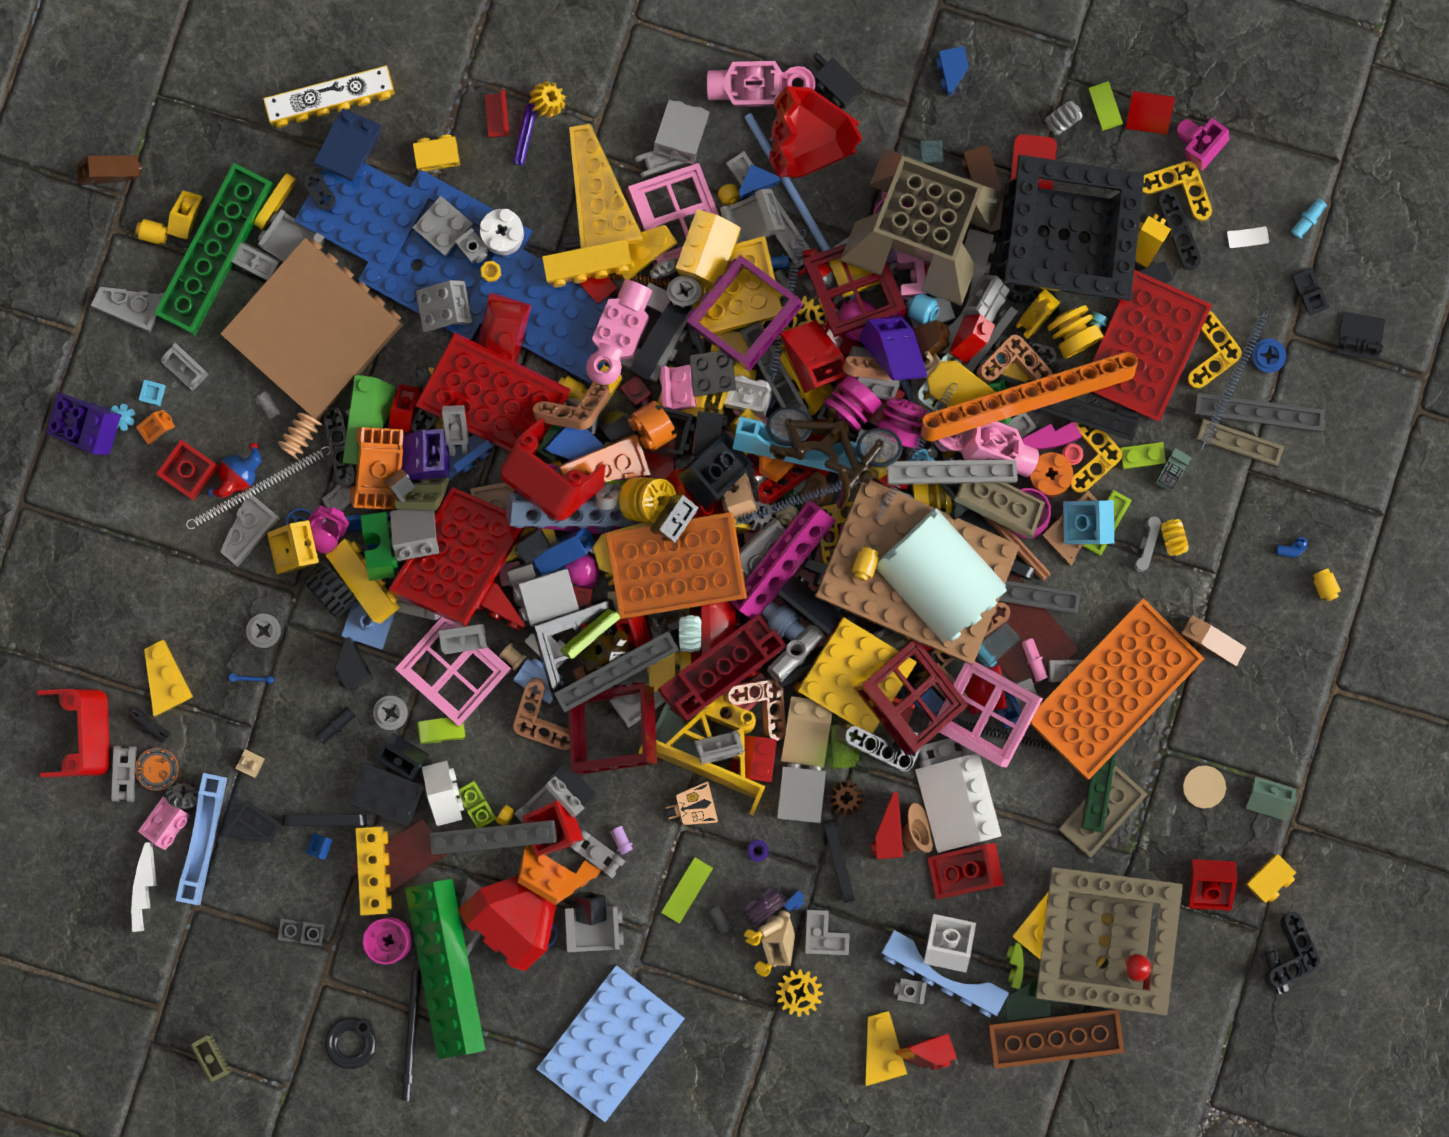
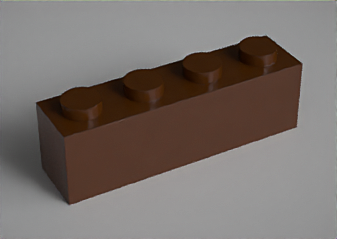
[960,145,1004,235]

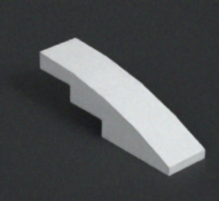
[131,842,157,932]

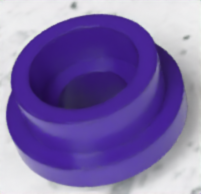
[747,840,769,862]

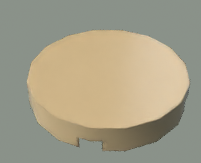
[1183,765,1226,808]

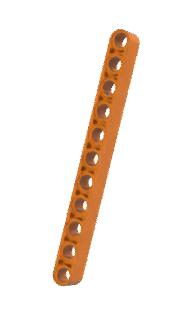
[921,352,1138,441]

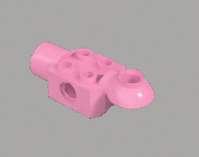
[707,61,816,107]
[586,279,652,385]
[934,421,1039,477]

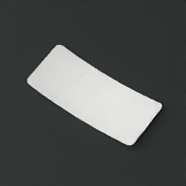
[1227,227,1269,248]

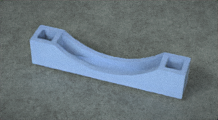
[176,773,227,905]
[881,930,1009,1017]

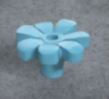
[111,404,135,431]

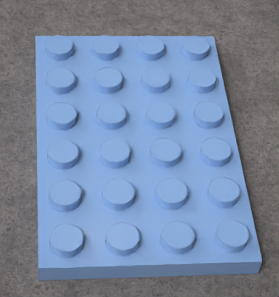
[537,965,685,1122]

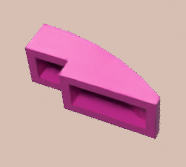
[1022,422,1082,451]

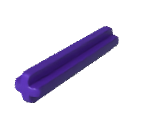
[513,103,537,166]

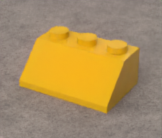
[676,209,741,286]

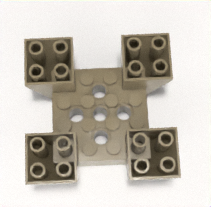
[840,147,1004,306]

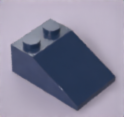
[314,108,382,182]

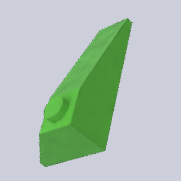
[343,375,395,466]

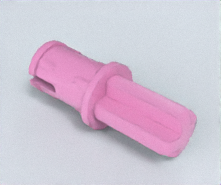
[1022,638,1048,682]

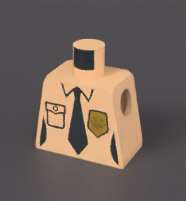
[666,782,718,825]

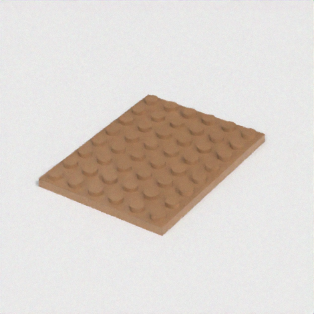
[815,480,1020,665]

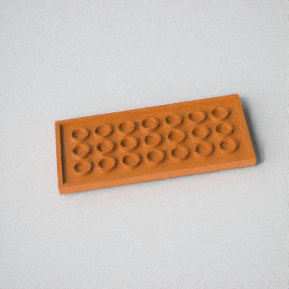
[1030,598,1205,780]

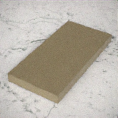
[954,483,1045,539]
[1058,765,1148,858]

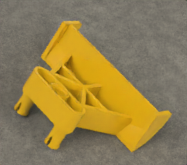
[638,698,765,816]

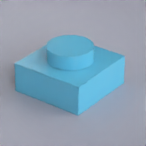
[139,380,166,406]

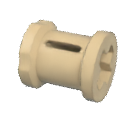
[498,643,527,671]

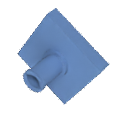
[342,600,395,650]

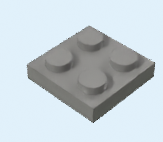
[412,196,473,256]

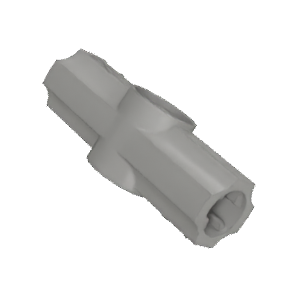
[767,624,825,682]

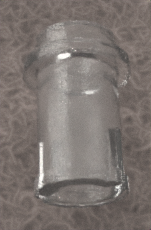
[256,391,281,420]

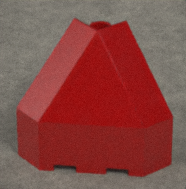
[769,86,862,178]
[458,875,557,971]

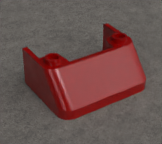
[500,418,606,521]
[37,689,111,778]

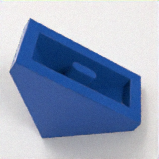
[739,165,780,200]
[996,692,1022,730]

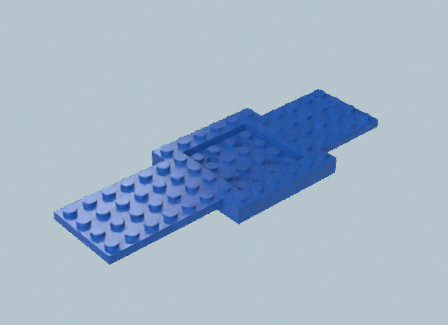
[294,163,612,385]

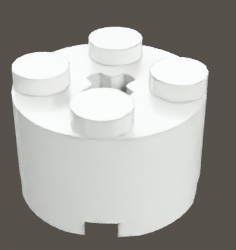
[480,209,524,256]

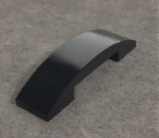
[630,301,692,380]

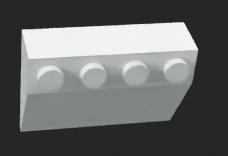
[915,753,1001,853]

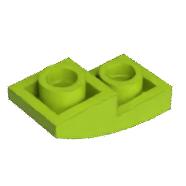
[1089,81,1123,131]
[417,718,465,744]
[458,780,497,828]
[1006,943,1024,990]

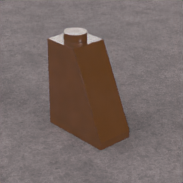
[77,155,142,186]
[906,320,950,381]

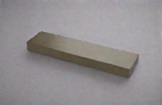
[1196,419,1284,467]

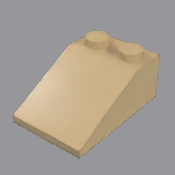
[781,696,832,768]

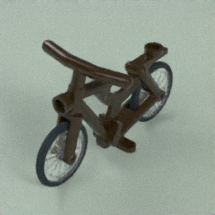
[766,407,902,509]

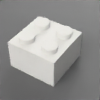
[923,914,976,972]

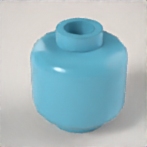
[906,294,940,324]

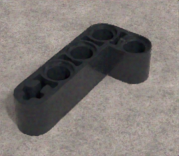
[836,724,920,771]

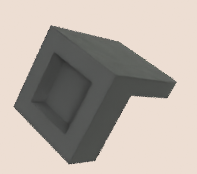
[384,469,415,503]

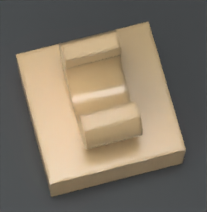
[924,351,941,380]
[235,749,265,778]

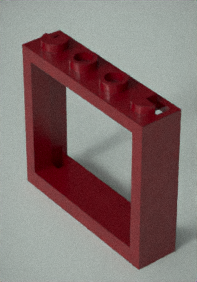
[569,682,657,774]

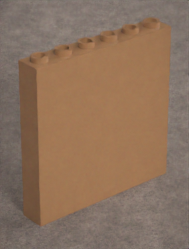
[221,238,404,420]

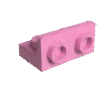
[660,365,696,411]
[138,796,190,850]

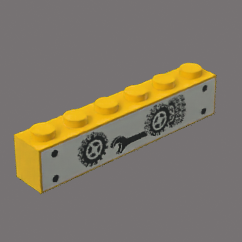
[263,65,395,128]

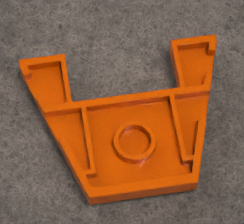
[518,845,601,905]

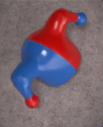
[207,442,262,498]

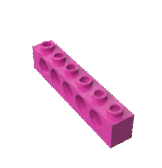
[730,500,836,619]

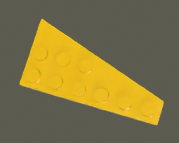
[569,124,645,248]

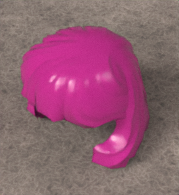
[563,553,601,589]

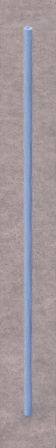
[744,113,960,485]

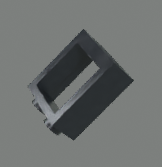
[635,402,696,460]

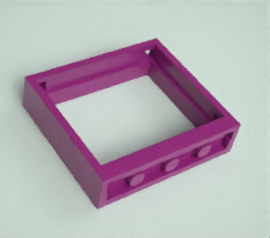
[687,255,803,371]

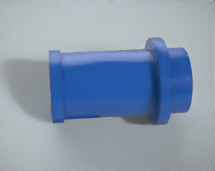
[770,254,790,271]

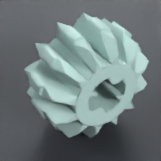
[679,615,702,652]

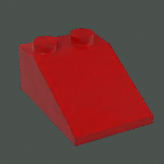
[870,792,903,860]
[927,843,1005,900]

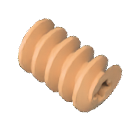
[278,413,322,460]

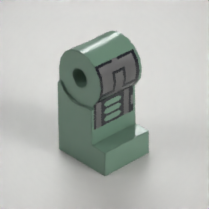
[1155,448,1191,492]

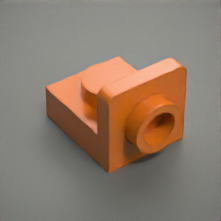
[136,410,175,444]

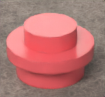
[1062,444,1083,465]

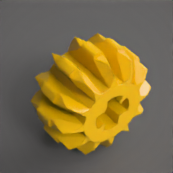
[529,81,566,118]
[1161,519,1188,556]

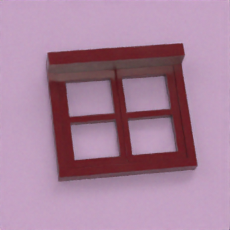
[803,243,906,337]
[854,640,968,756]

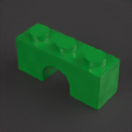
[361,512,398,581]

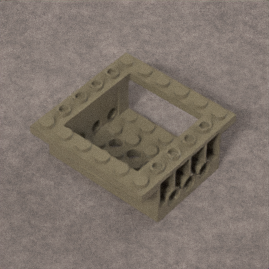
[1036,867,1183,1015]

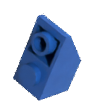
[935,46,969,97]

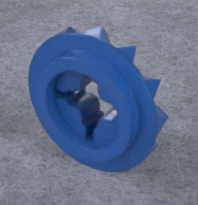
[1252,339,1286,373]

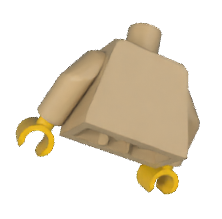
[744,911,795,977]

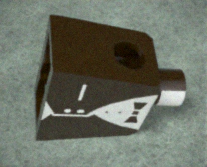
[578,630,631,674]

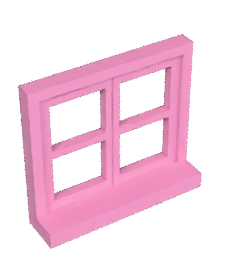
[625,163,719,266]
[395,617,512,727]
[928,661,1043,767]

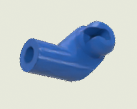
[1276,537,1307,558]

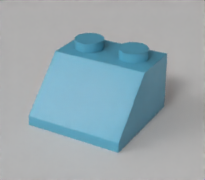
[1063,500,1114,544]

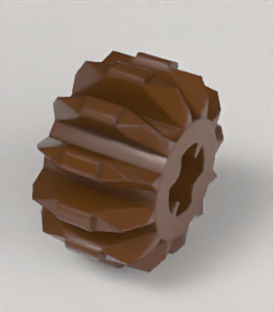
[828,780,865,817]

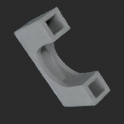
[620,282,694,384]

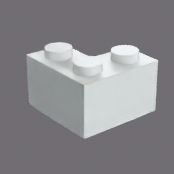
[422,761,464,826]

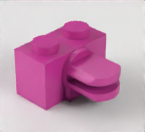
[1177,118,1230,171]

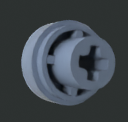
[761,602,806,641]

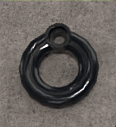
[325,1017,377,1069]

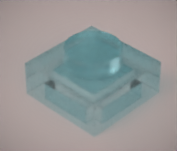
[921,140,943,164]

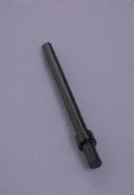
[401,970,421,1101]

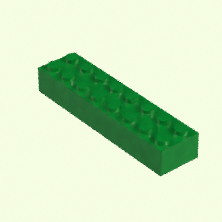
[154,163,274,336]
[405,879,485,1060]

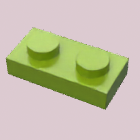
[1120,442,1166,470]

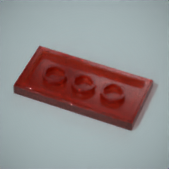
[350,819,447,894]

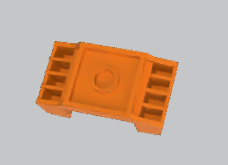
[350,427,403,510]

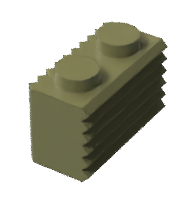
[190,1035,231,1083]

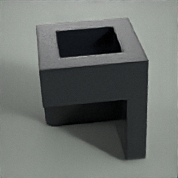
[575,892,607,926]

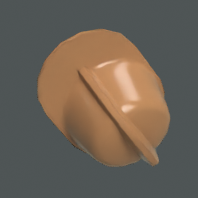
[794,472,836,511]
[901,803,933,853]

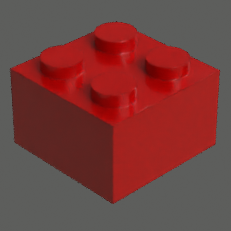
[156,439,219,501]

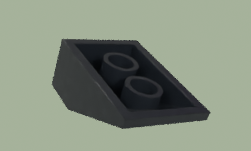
[677,432,754,509]

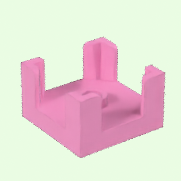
[895,252,927,302]

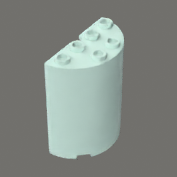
[876,507,1007,643]

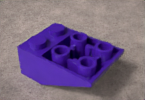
[859,316,927,381]
[46,392,121,455]
[401,429,450,480]

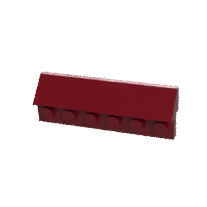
[657,614,787,722]

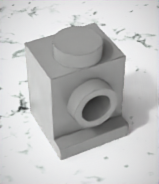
[455,228,489,264]
[894,978,927,1004]

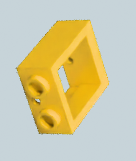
[267,520,318,574]

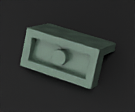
[1246,777,1297,821]

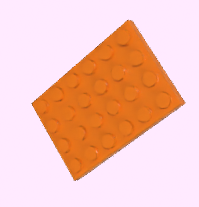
[606,512,747,619]

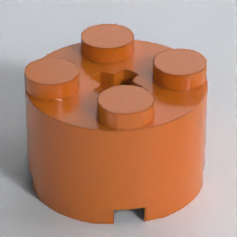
[628,401,676,451]
[1028,452,1073,498]

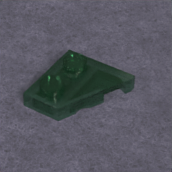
[1005,978,1051,1020]

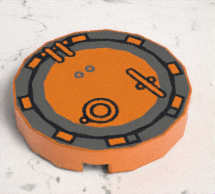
[135,748,179,791]

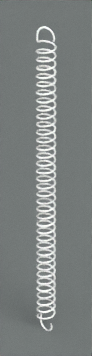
[186,446,330,529]

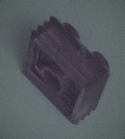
[744,887,787,926]

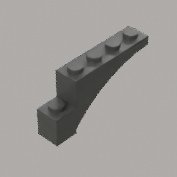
[740,322,813,423]

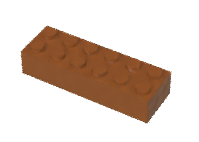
[987,1009,1124,1069]

